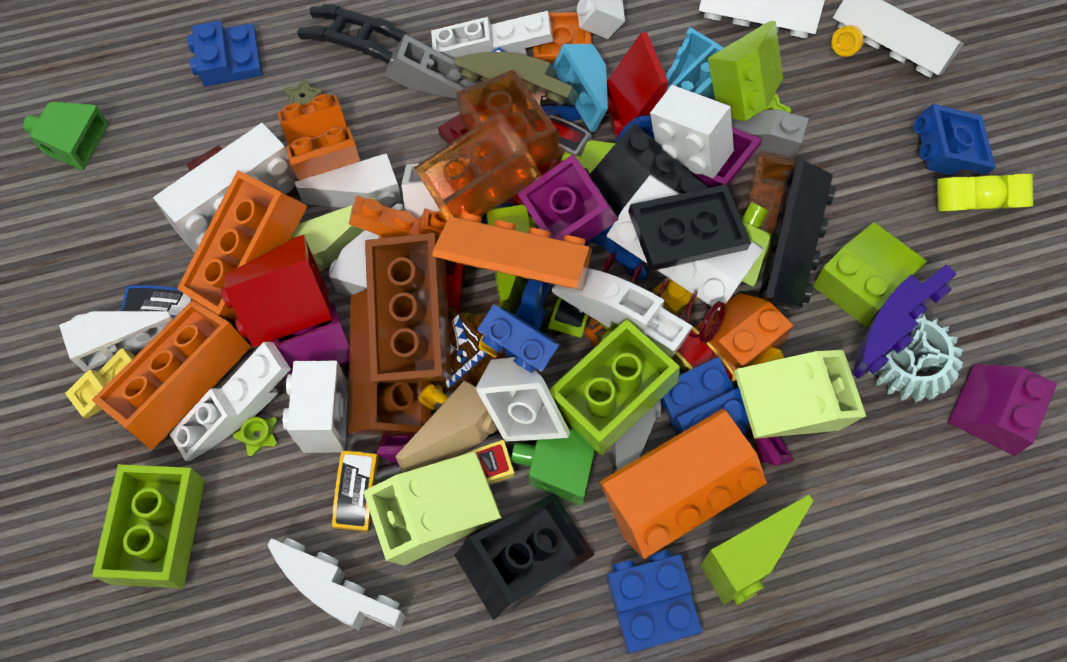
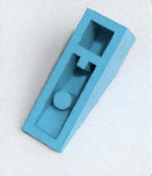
[553,44,608,132]

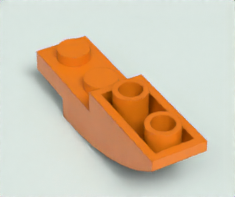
[349,195,449,239]

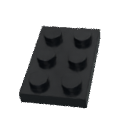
[628,184,751,271]

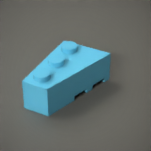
[666,27,724,100]

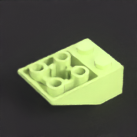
[734,350,866,439]
[363,451,502,566]

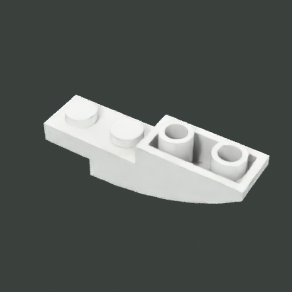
[431,11,553,60]
[552,268,692,358]
[170,342,291,461]
[268,538,406,631]

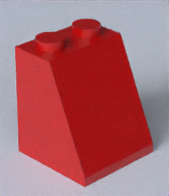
[221,234,332,348]

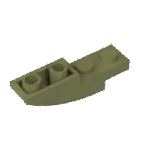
[453,52,579,106]

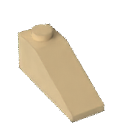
[395,381,498,473]

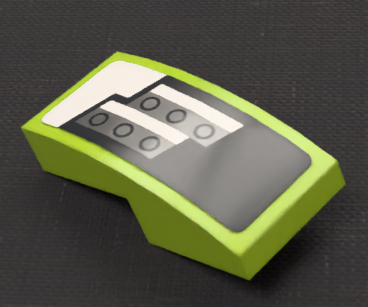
[548,297,589,338]

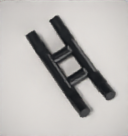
[297,4,407,64]

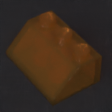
[414,111,542,220]

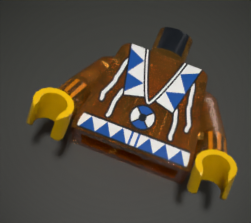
[419,307,507,410]

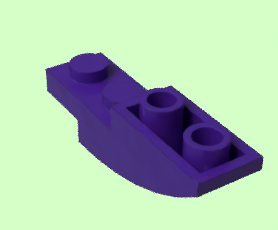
[853,264,957,379]

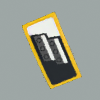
[332,450,379,532]

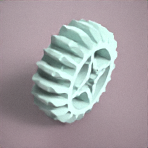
[868,313,963,402]

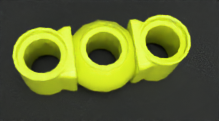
[937,174,1033,211]

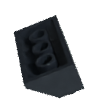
[589,123,708,213]
[758,159,836,310]

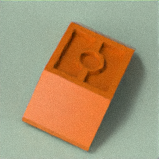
[277,94,360,181]

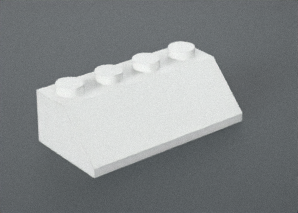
[699,0,825,38]
[833,0,964,78]
[607,175,764,311]

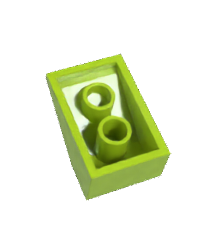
[708,20,783,121]
[486,205,537,315]
[813,222,927,328]
[700,495,813,606]

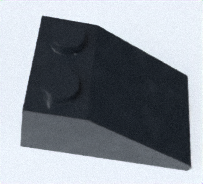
[454,493,595,620]

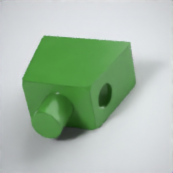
[23,102,109,170]
[511,429,595,506]

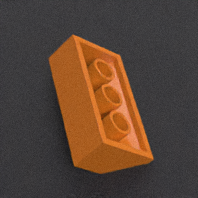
[177,170,307,320]
[432,212,592,291]
[92,300,251,451]
[599,409,767,559]

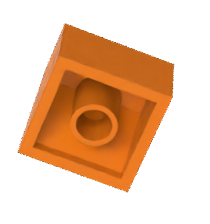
[695,293,794,382]

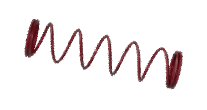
[584,241,726,343]

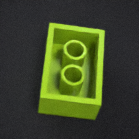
[549,319,680,456]
[92,464,205,589]

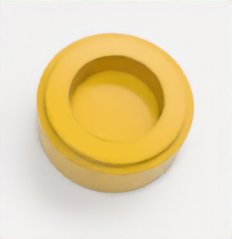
[831,25,864,57]

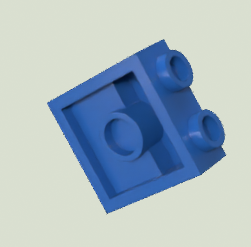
[187,20,263,87]
[914,104,996,175]
[477,304,560,373]
[660,357,749,435]
[606,550,703,654]

